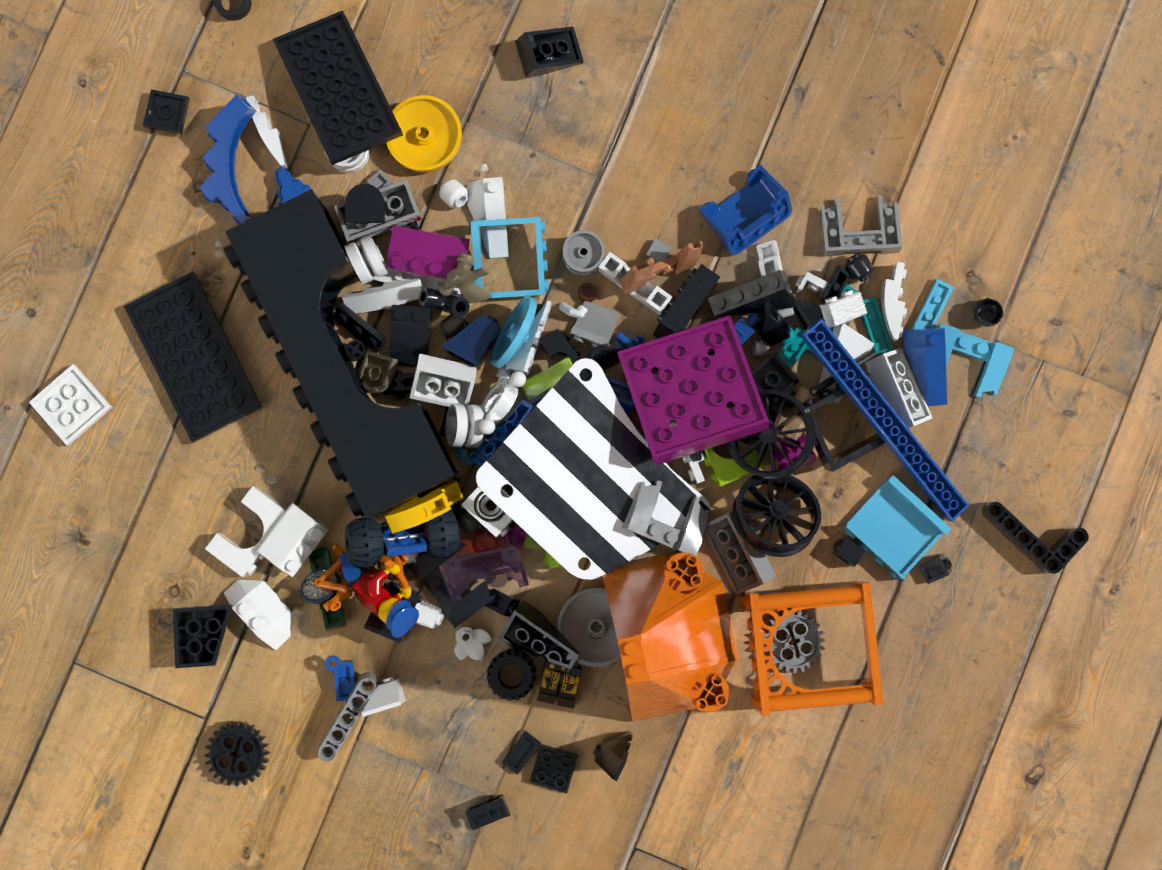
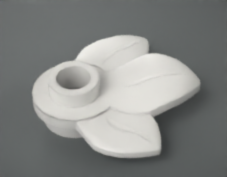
[454,626,492,660]

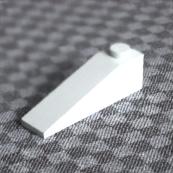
[465,177,509,259]
[505,300,552,377]

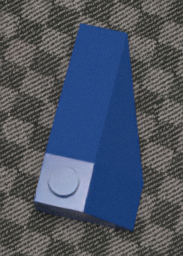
[904,327,947,406]

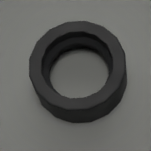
[213,0,252,21]

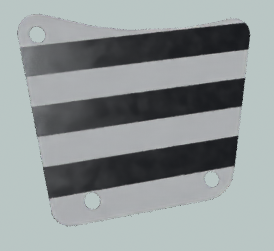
[476,358,711,580]

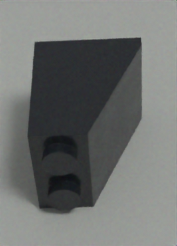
[364,581,423,643]

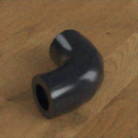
[419,287,470,317]

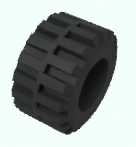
[486,649,536,701]

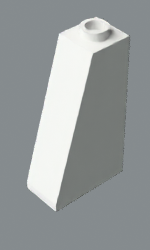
[818,323,874,404]

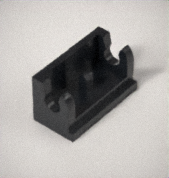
[465,794,511,830]

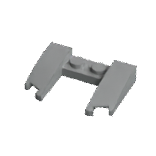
[821,195,902,256]
[622,480,709,556]

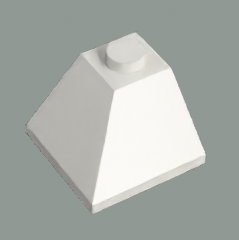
[362,676,406,717]

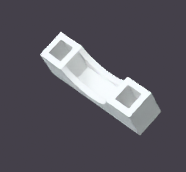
[598,252,672,315]

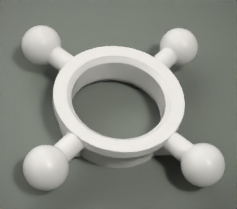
[479,366,526,434]

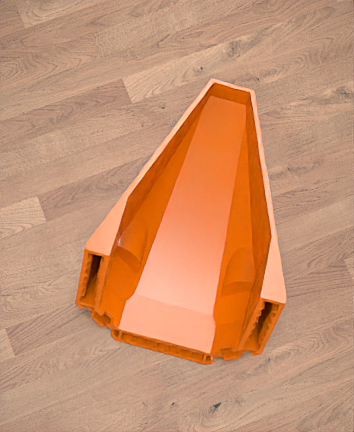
[602,552,739,722]

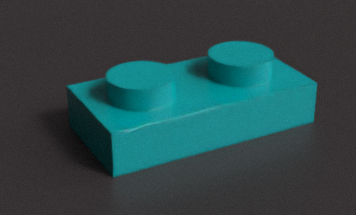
[778,327,807,370]

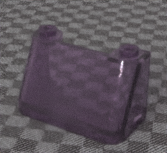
[442,546,529,602]

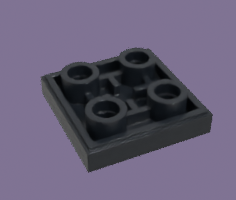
[530,744,578,794]

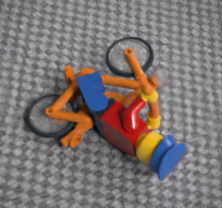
[300,521,419,638]

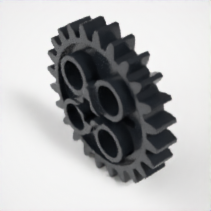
[204,721,270,787]

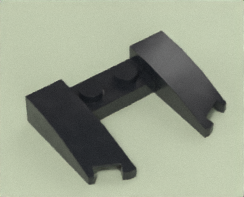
[408,542,496,628]

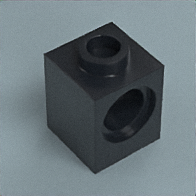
[832,537,866,567]

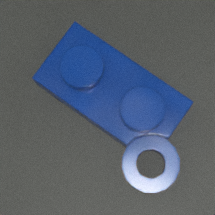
[325,655,357,702]

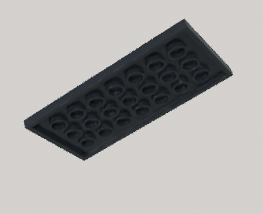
[273,10,403,165]
[124,272,262,443]

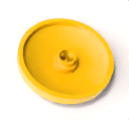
[386,95,462,172]

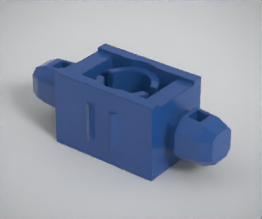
[734,312,760,346]

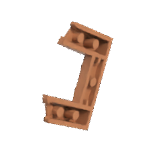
[619,241,703,295]

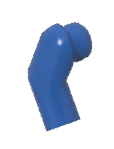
[615,332,644,349]

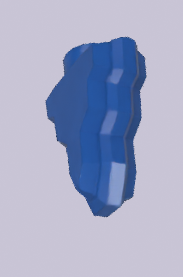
[275,167,311,205]

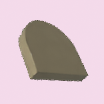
[360,351,399,393]

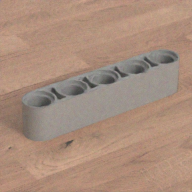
[318,672,377,762]

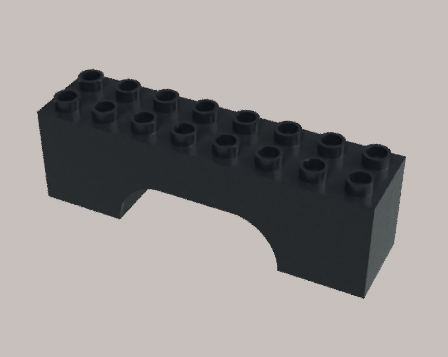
[223,189,461,520]

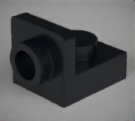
[919,554,953,584]
[485,588,520,617]

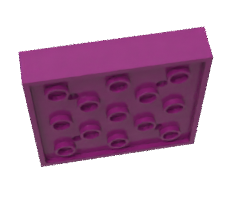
[617,316,769,466]

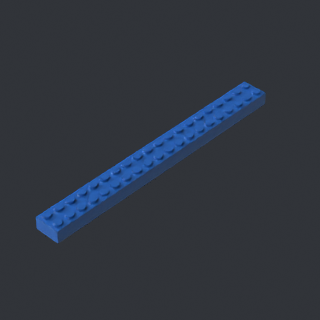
[799,319,970,522]

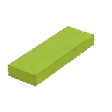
[522,358,573,400]

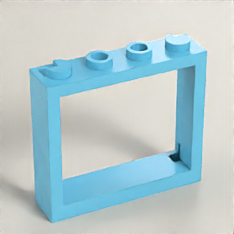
[471,217,549,298]

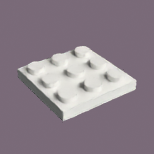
[29,364,113,446]

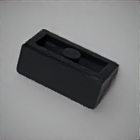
[819,265,851,304]

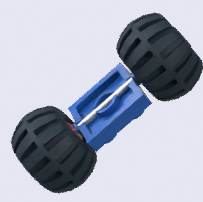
[345,511,460,568]

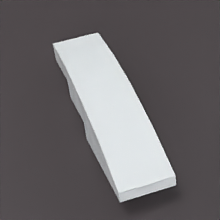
[246,95,289,170]
[342,278,423,314]

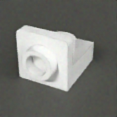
[795,272,828,293]

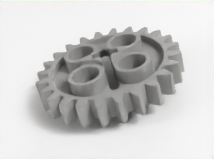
[763,610,825,673]

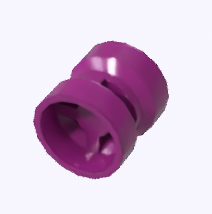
[505,527,526,549]

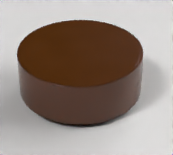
[578,283,597,302]

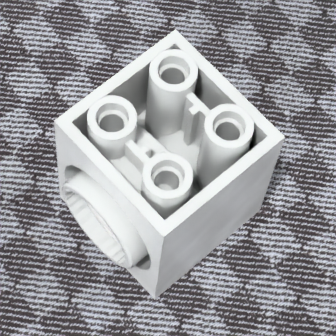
[462,487,515,537]

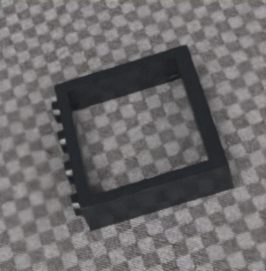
[800,373,885,472]

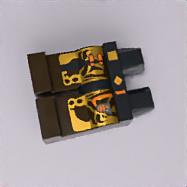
[537,660,581,709]

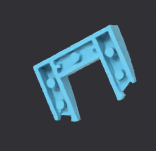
[937,323,1015,397]

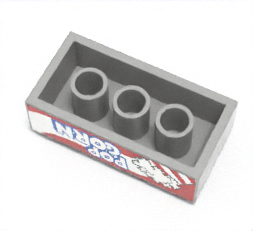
[334,179,422,244]

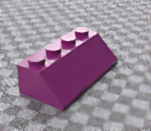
[386,226,470,279]

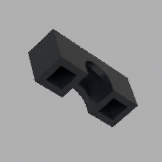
[539,328,592,382]

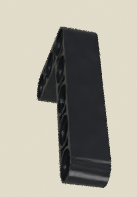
[982,502,1089,574]

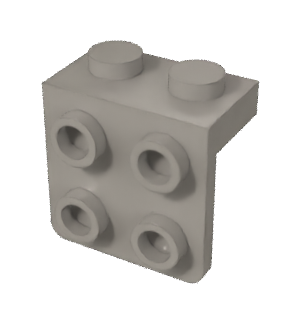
[571,301,619,348]

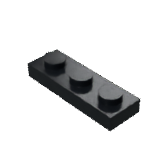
[333,302,387,353]

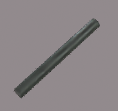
[809,350,877,396]

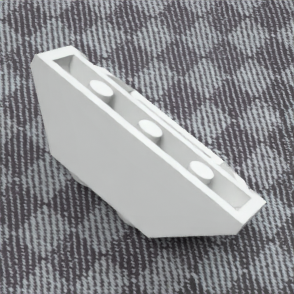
[224,580,291,650]

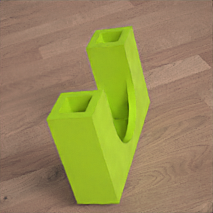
[703,404,764,487]

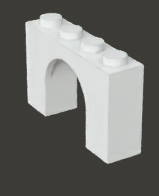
[205,486,287,577]

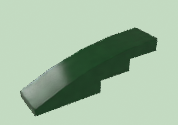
[309,548,346,631]

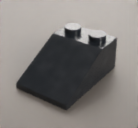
[515,26,584,77]
[389,305,433,367]

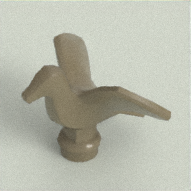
[436,253,491,303]

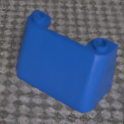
[699,165,792,255]

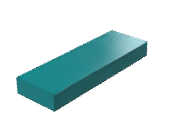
[861,296,894,356]

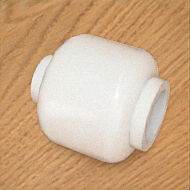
[439,179,468,208]

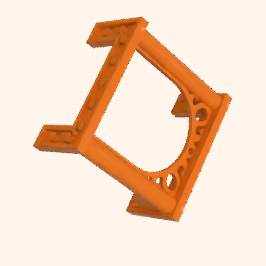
[740,581,884,716]

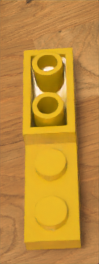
[384,480,463,533]

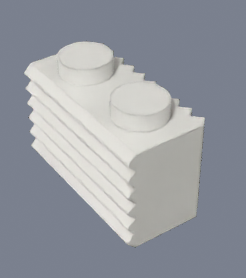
[820,290,867,327]
[415,601,444,629]

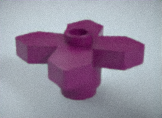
[775,434,817,475]

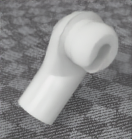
[559,302,587,319]

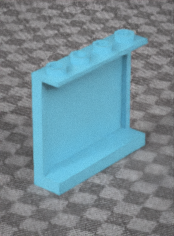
[843,475,951,580]

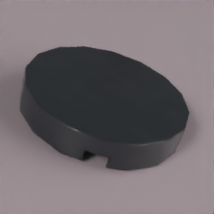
[588,342,624,369]

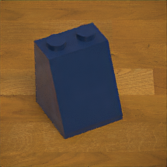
[443,315,501,370]

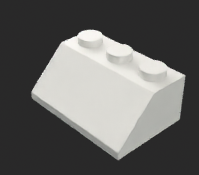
[410,354,477,408]
[256,503,328,577]

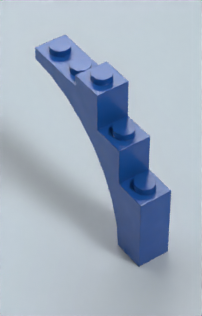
[199,94,256,224]

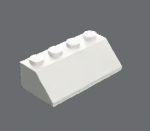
[865,347,932,428]

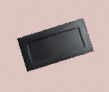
[502,731,541,775]

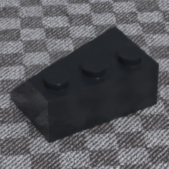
[173,605,232,668]

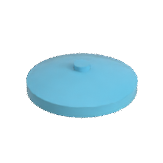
[490,295,537,368]

